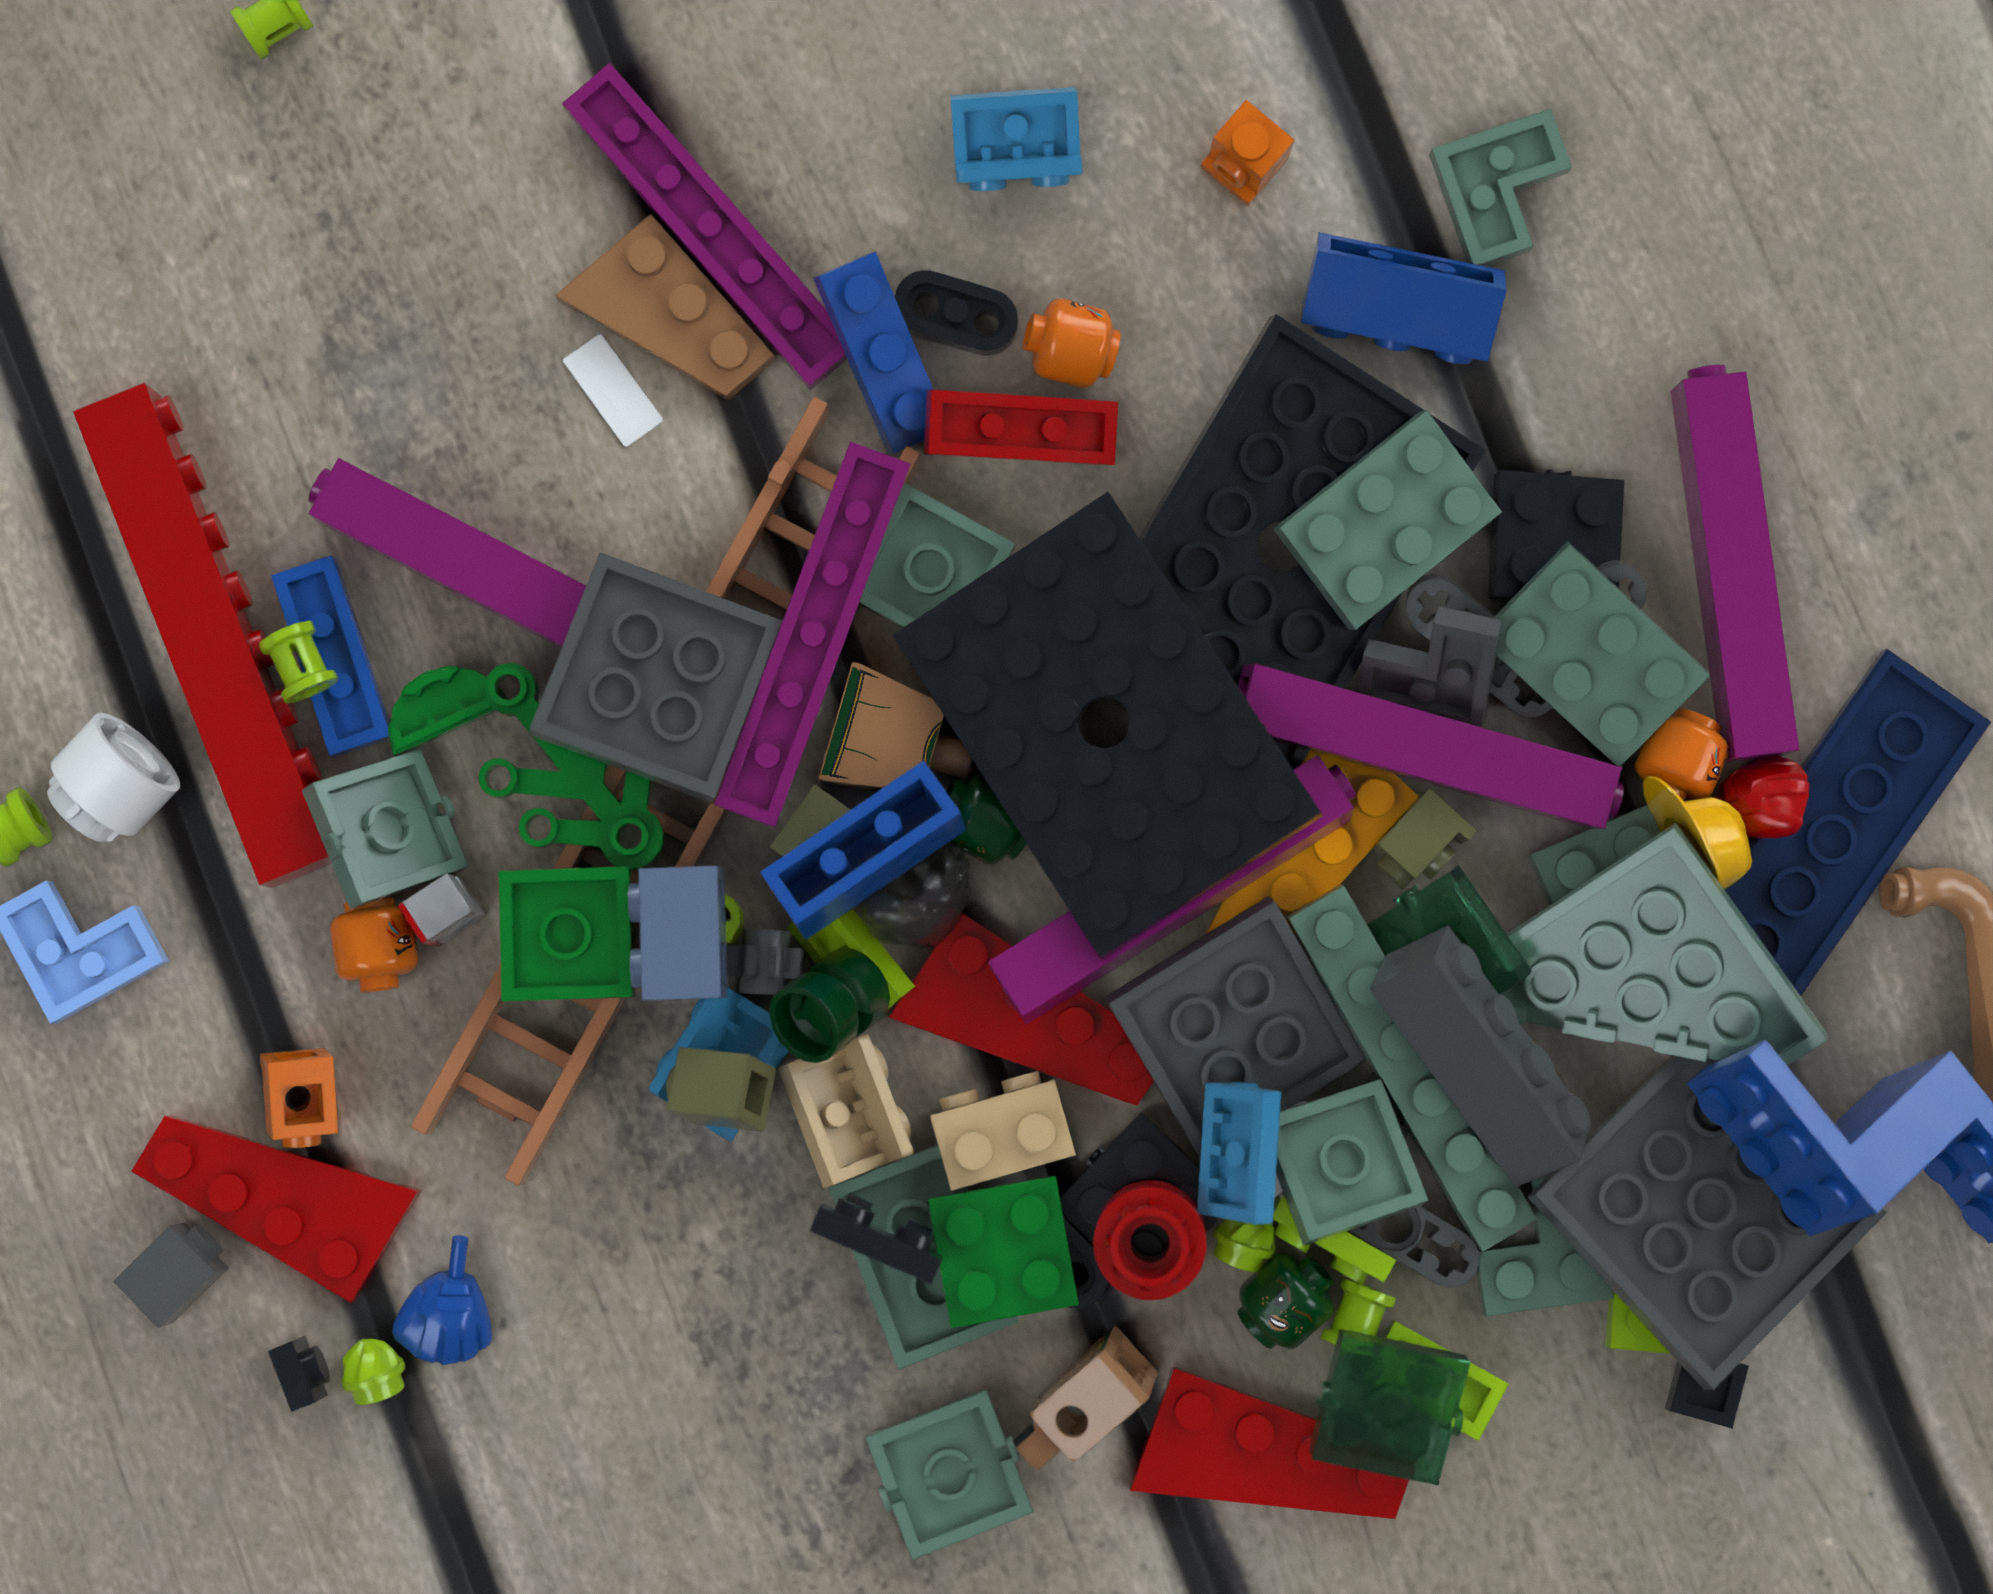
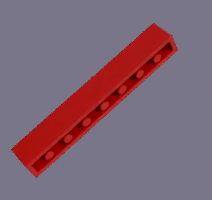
[73,383,332,888]

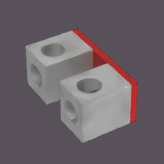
[398,873,486,947]

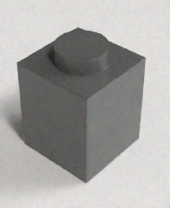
[113,1223,229,1328]

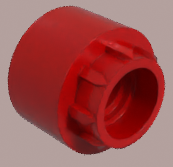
[1093,1180,1207,1300]

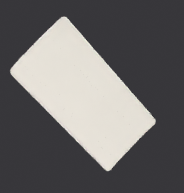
[563,334,663,447]

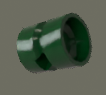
[769,948,890,1063]

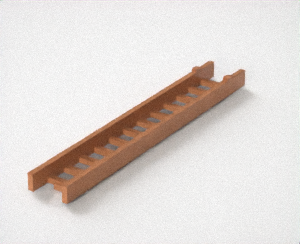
[411,396,921,1186]

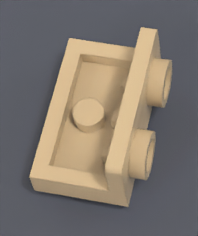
[778,1034,913,1189]
[930,1071,1076,1191]

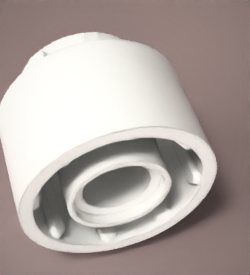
[47,713,180,842]

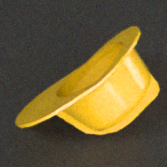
[1643,776,1752,890]

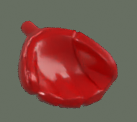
[1685,755,1810,838]

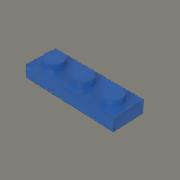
[813,251,934,454]
[271,555,390,758]

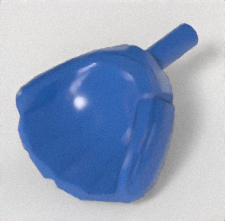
[392,1235,492,1365]

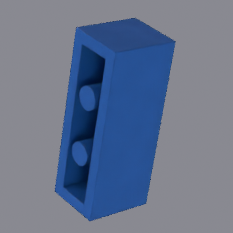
[1301,232,1507,364]
[760,760,966,940]

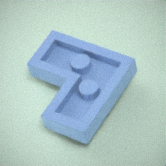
[0,880,170,1024]

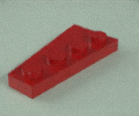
[888,911,1154,1106]
[131,1115,422,1303]
[1129,1366,1417,1519]

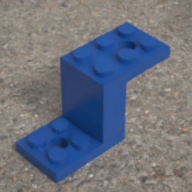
[1686,1040,1993,1244]

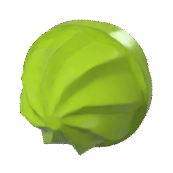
[1213,1219,1276,1272]
[340,1339,405,1405]

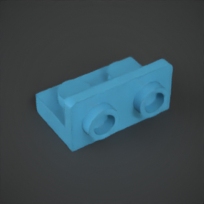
[1197,1082,1281,1224]

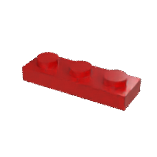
[924,389,1118,466]

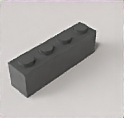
[1370,925,1592,1187]

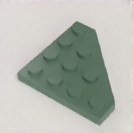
[1476,823,1828,1065]

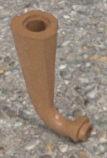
[1879,867,1993,1102]

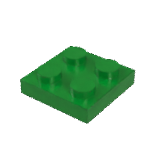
[498,866,635,1002]
[928,1175,1079,1328]

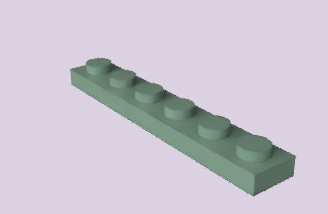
[1284,885,1537,1252]

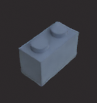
[628,866,728,1001]

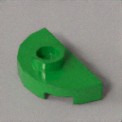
[388,665,509,757]

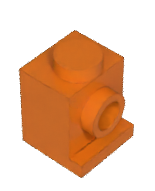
[1200,99,1295,206]
[260,1048,338,1148]

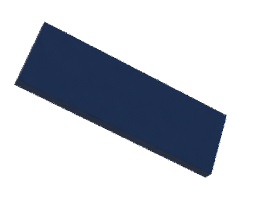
[1725,649,1991,996]

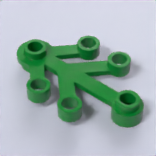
[478,663,664,870]

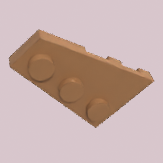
[555,214,776,400]

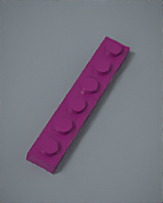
[562,63,847,391]
[714,441,911,828]

